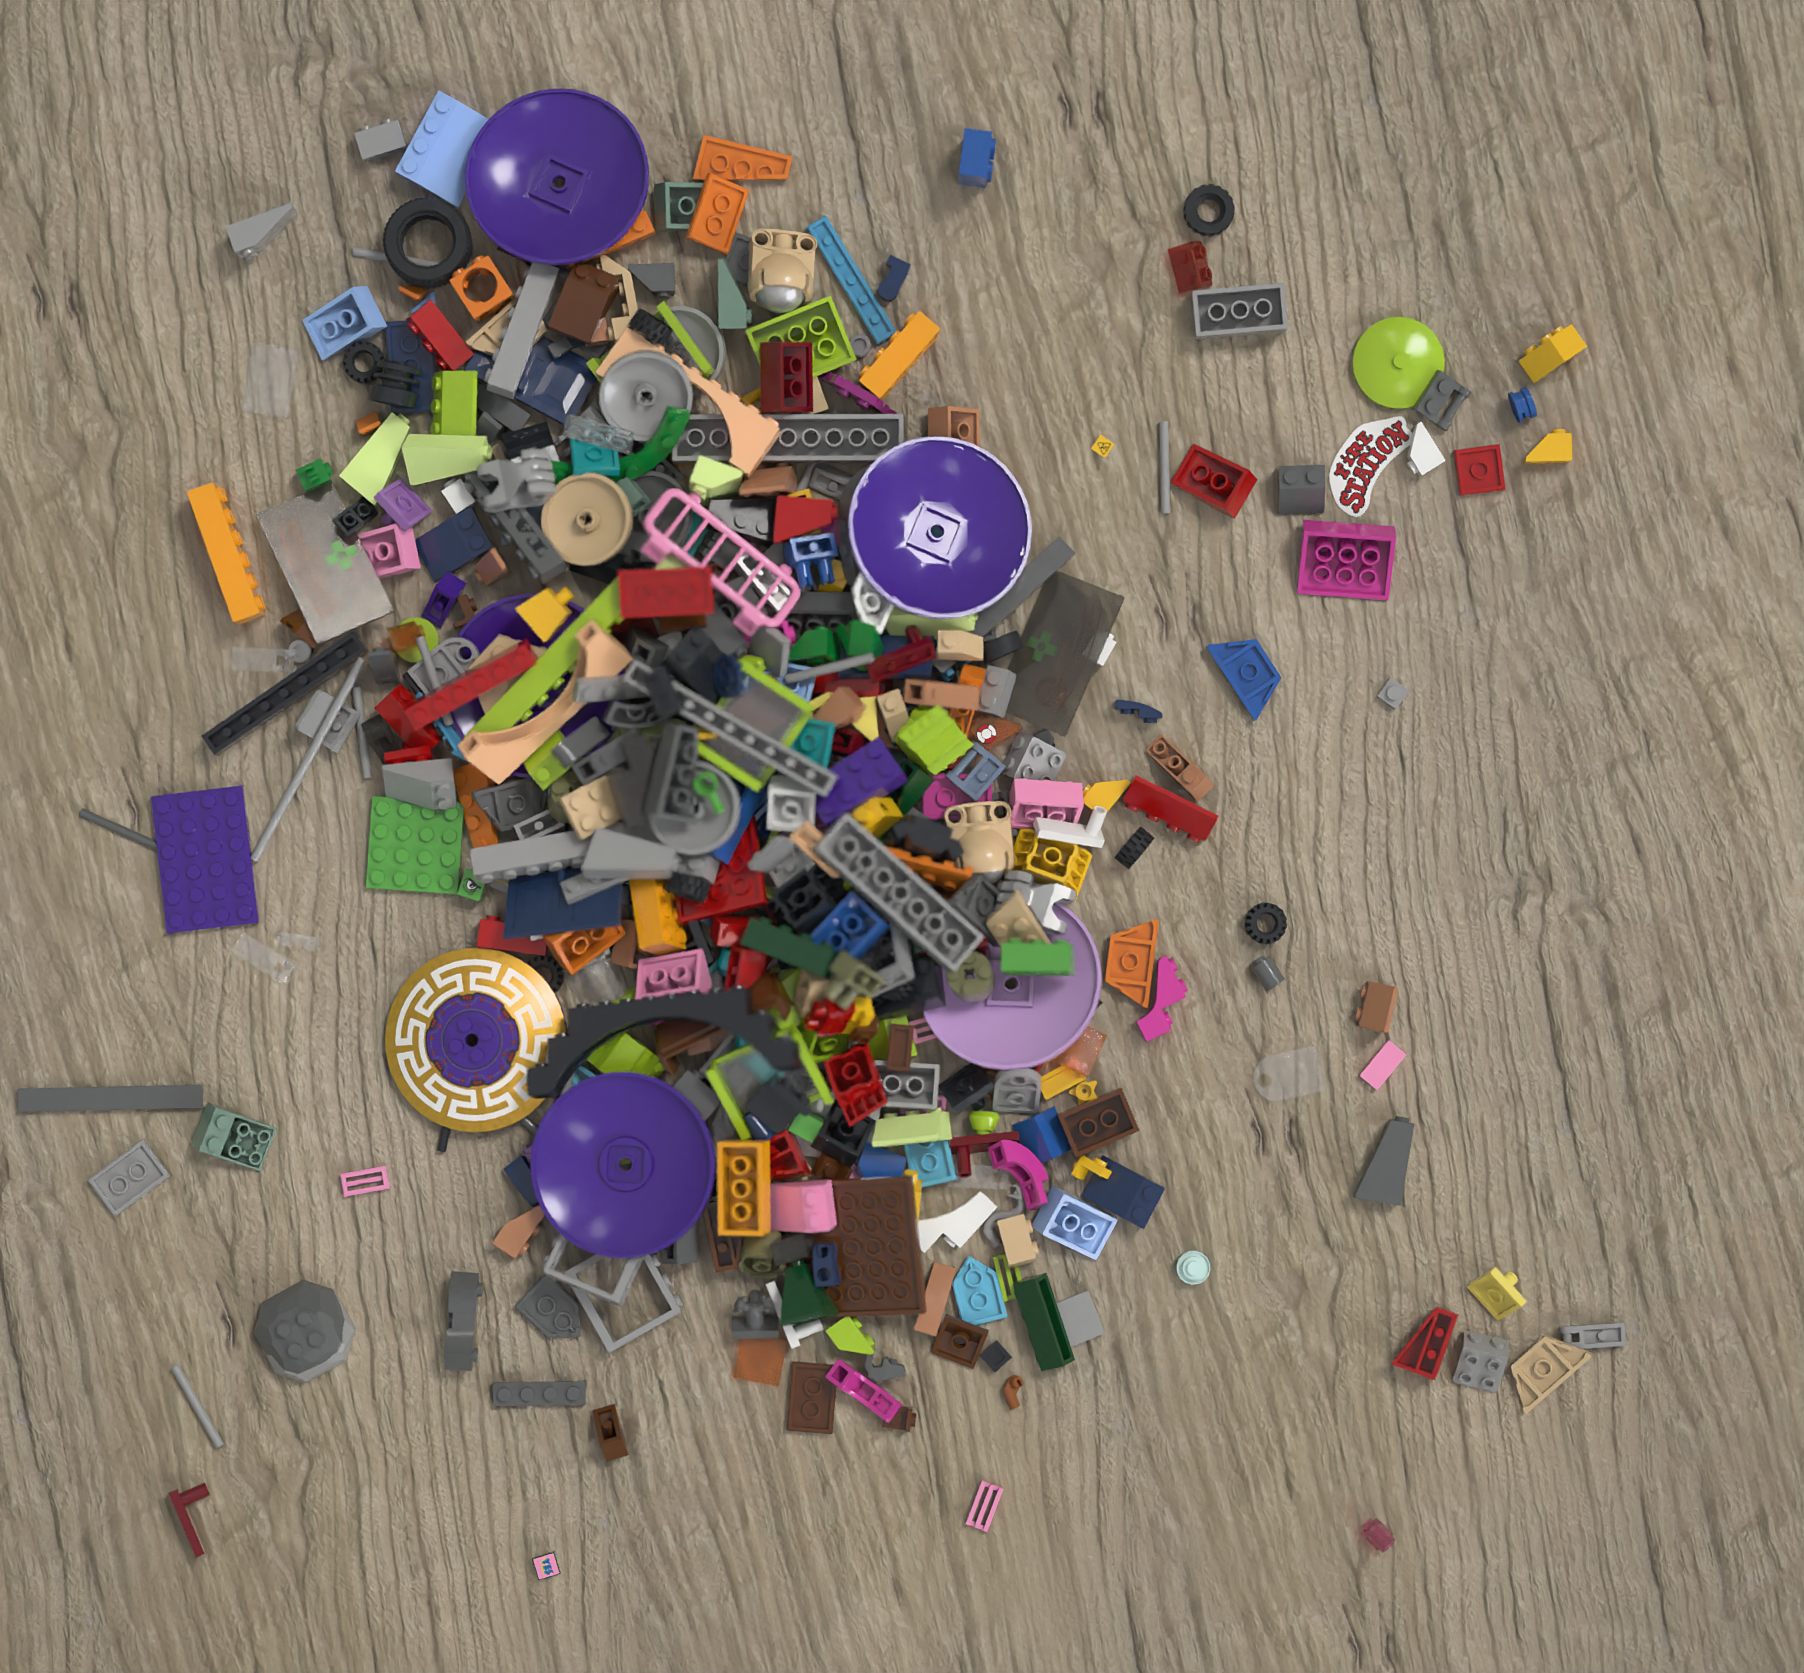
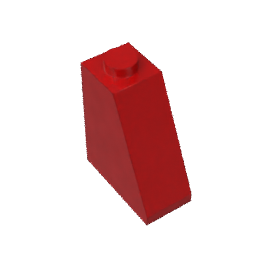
[773,495,838,544]

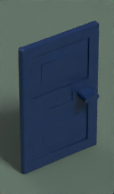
[464,312,597,427]
[503,868,623,939]

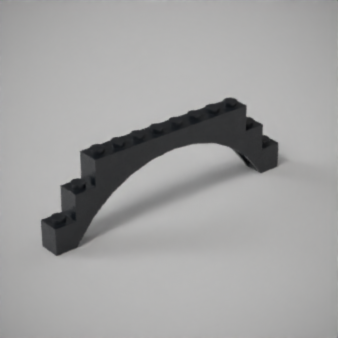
[527,986,801,1099]

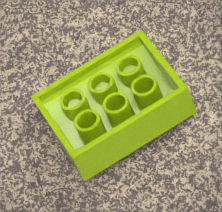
[745,295,857,377]

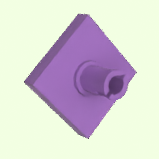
[373,478,432,531]

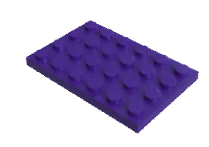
[151,786,259,933]

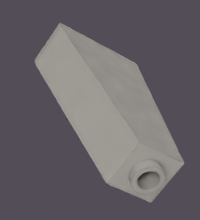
[582,827,680,879]

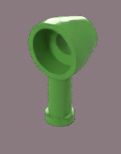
[694,771,725,814]

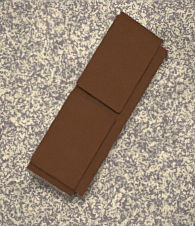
[654,970,793,1076]

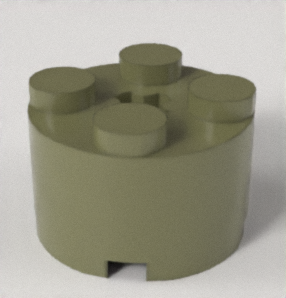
[548,770,592,824]
[946,951,995,1002]
[739,1230,787,1279]

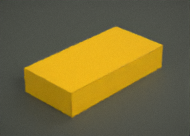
[1041,1059,1087,1101]

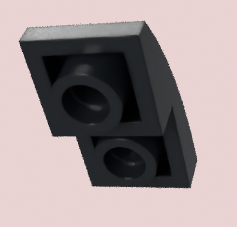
[332,496,379,538]

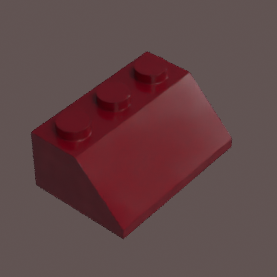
[760,341,813,412]

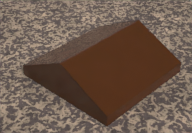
[931,1314,989,1369]

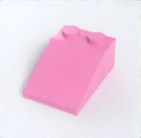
[340,523,421,585]
[770,1180,837,1232]

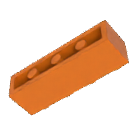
[569,210,656,270]

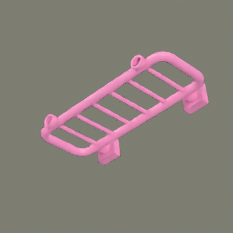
[641,488,801,637]

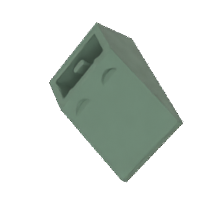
[190,1102,277,1171]

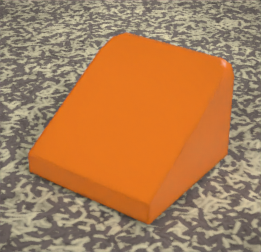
[356,412,382,436]

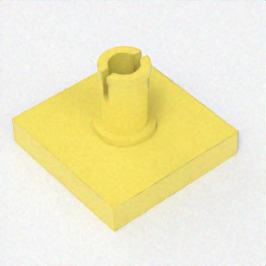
[1467,1267,1526,1321]

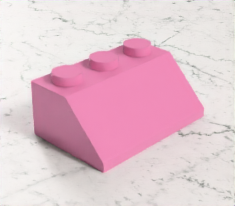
[1008,778,1084,829]
[635,949,712,1001]

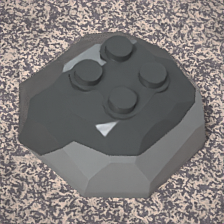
[253,1280,356,1383]

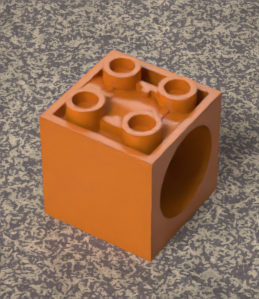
[449,255,515,324]

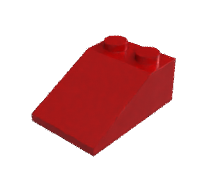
[1170,443,1258,519]

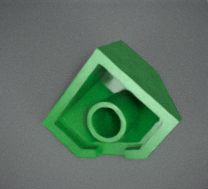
[836,620,884,671]
[788,626,841,667]

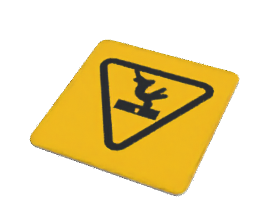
[1091,435,1114,458]

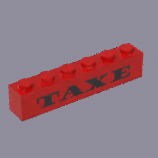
[404,638,538,730]

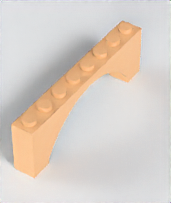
[596,327,781,478]
[457,620,633,784]

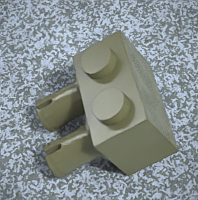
[823,950,885,1010]

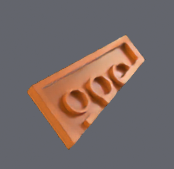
[693,135,793,181]
[453,763,498,848]

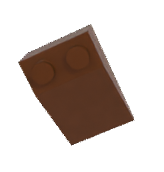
[548,262,619,345]

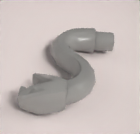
[983,1182,1026,1248]

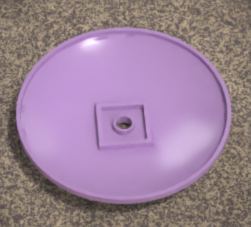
[923,890,1102,1070]

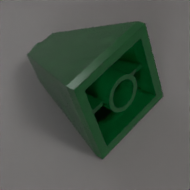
[780,1260,839,1326]

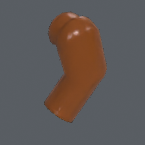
[1002,1375,1023,1410]

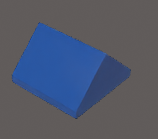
[1012,1106,1071,1163]

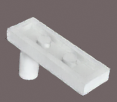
[1033,806,1107,848]
[765,1280,824,1348]

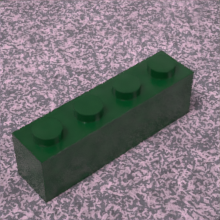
[740,916,840,979]
[1013,1273,1075,1371]

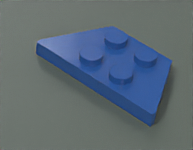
[1206,639,1282,721]

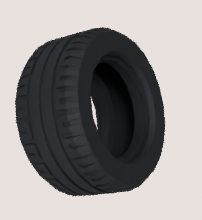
[383,197,473,289]

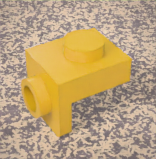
[1071,1155,1112,1180]

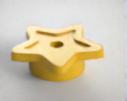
[1069,1081,1097,1104]

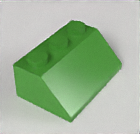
[1001,939,1076,976]

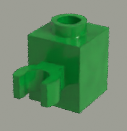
[296,459,334,493]

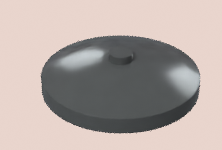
[619,471,693,563]

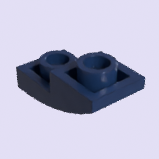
[1115,700,1162,723]
[504,1155,539,1207]

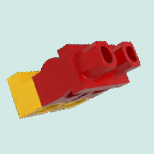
[803,996,874,1037]

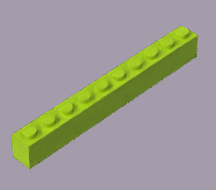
[464,577,625,738]

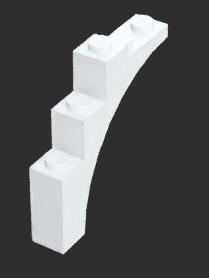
[918,1191,998,1253]

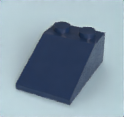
[415,507,494,582]
[1081,1155,1165,1229]

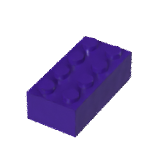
[815,737,908,828]

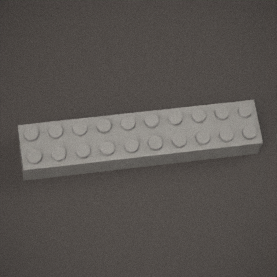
[672,414,904,464]

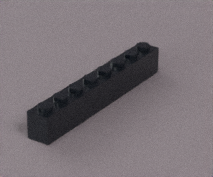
[202,631,369,756]

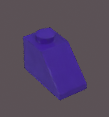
[422,571,467,628]

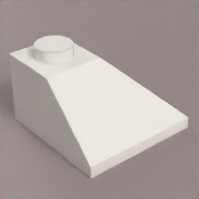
[767,775,816,831]

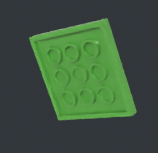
[366,796,464,894]

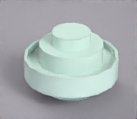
[1176,1250,1210,1285]

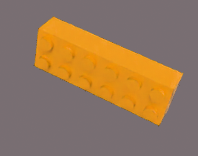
[187,482,267,625]

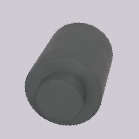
[1251,955,1285,991]

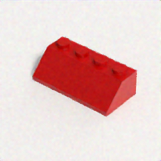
[1122,775,1219,843]

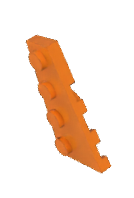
[884,846,974,892]

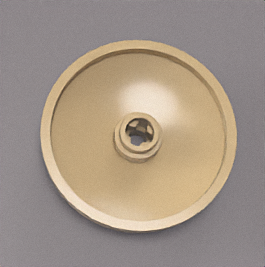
[541,473,633,566]

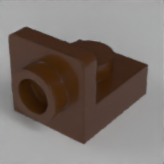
[811,1153,852,1179]
[882,1406,917,1432]

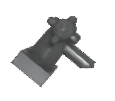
[732,1290,778,1339]

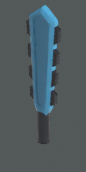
[402,672,465,760]

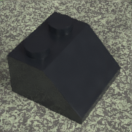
[810,1099,876,1168]

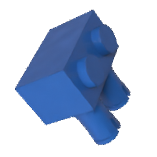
[783,532,838,588]

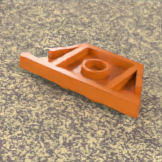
[1105,919,1159,1008]

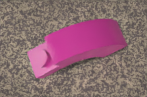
[988,1140,1049,1211]
[825,1358,902,1423]

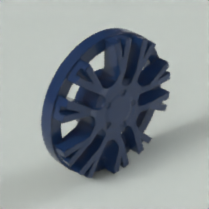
[713,655,745,699]

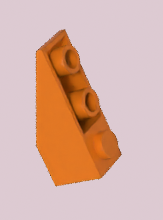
[949,663,986,738]

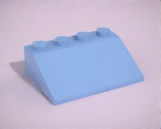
[395,90,489,208]

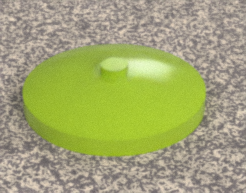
[1352,317,1445,409]

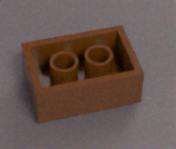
[1057,1087,1140,1158]

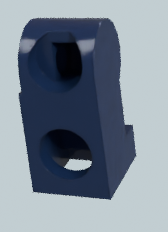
[878,255,911,302]
[813,1242,841,1287]

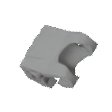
[477,448,556,513]
[995,870,1077,935]

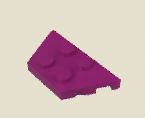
[817,371,897,414]

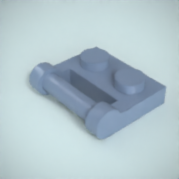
[945,741,1006,802]

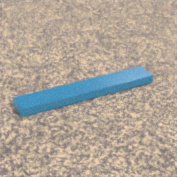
[806,215,896,345]

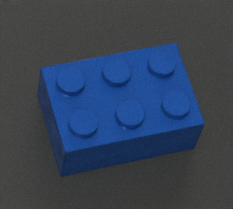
[958,128,996,188]

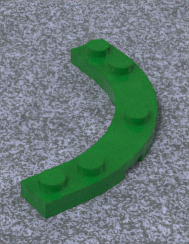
[550,406,690,485]

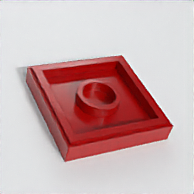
[1453,444,1506,496]

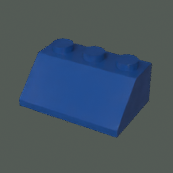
[810,891,890,960]

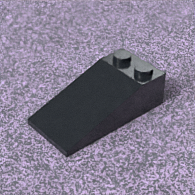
[874,955,946,1021]

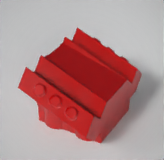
[824,1043,888,1127]

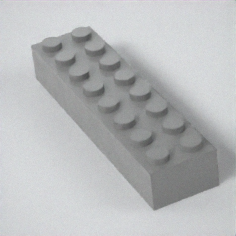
[811,813,984,972]

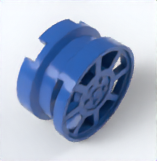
[1508,386,1537,423]

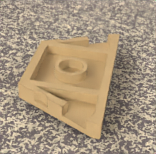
[466,298,546,356]
[467,634,548,714]
[986,890,1051,947]
[1511,1335,1592,1414]

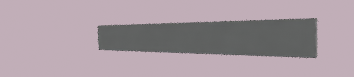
[932,537,1075,675]
[18,1085,203,1112]

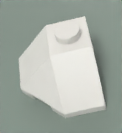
[852,571,893,634]

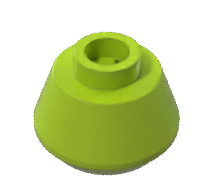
[968,1111,1000,1134]

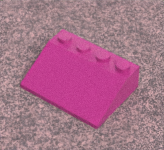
[1297,520,1396,600]

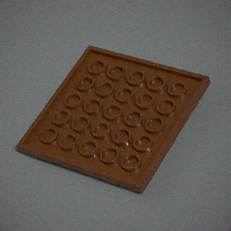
[779,1175,927,1317]

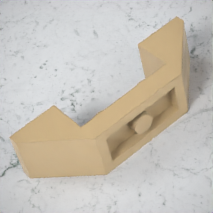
[596,255,638,345]

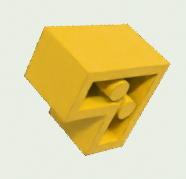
[1519,324,1587,383]

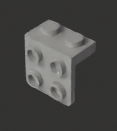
[295,689,361,753]
[1002,731,1066,781]
[748,837,816,888]
[1453,1330,1509,1392]

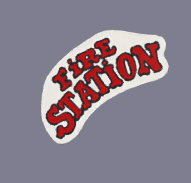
[1329,416,1413,517]

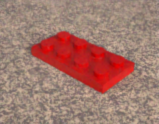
[618,566,714,618]

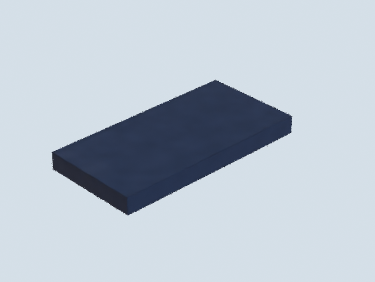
[385,321,435,414]
[838,636,935,679]

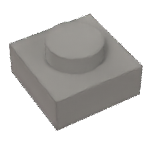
[1377,677,1409,709]

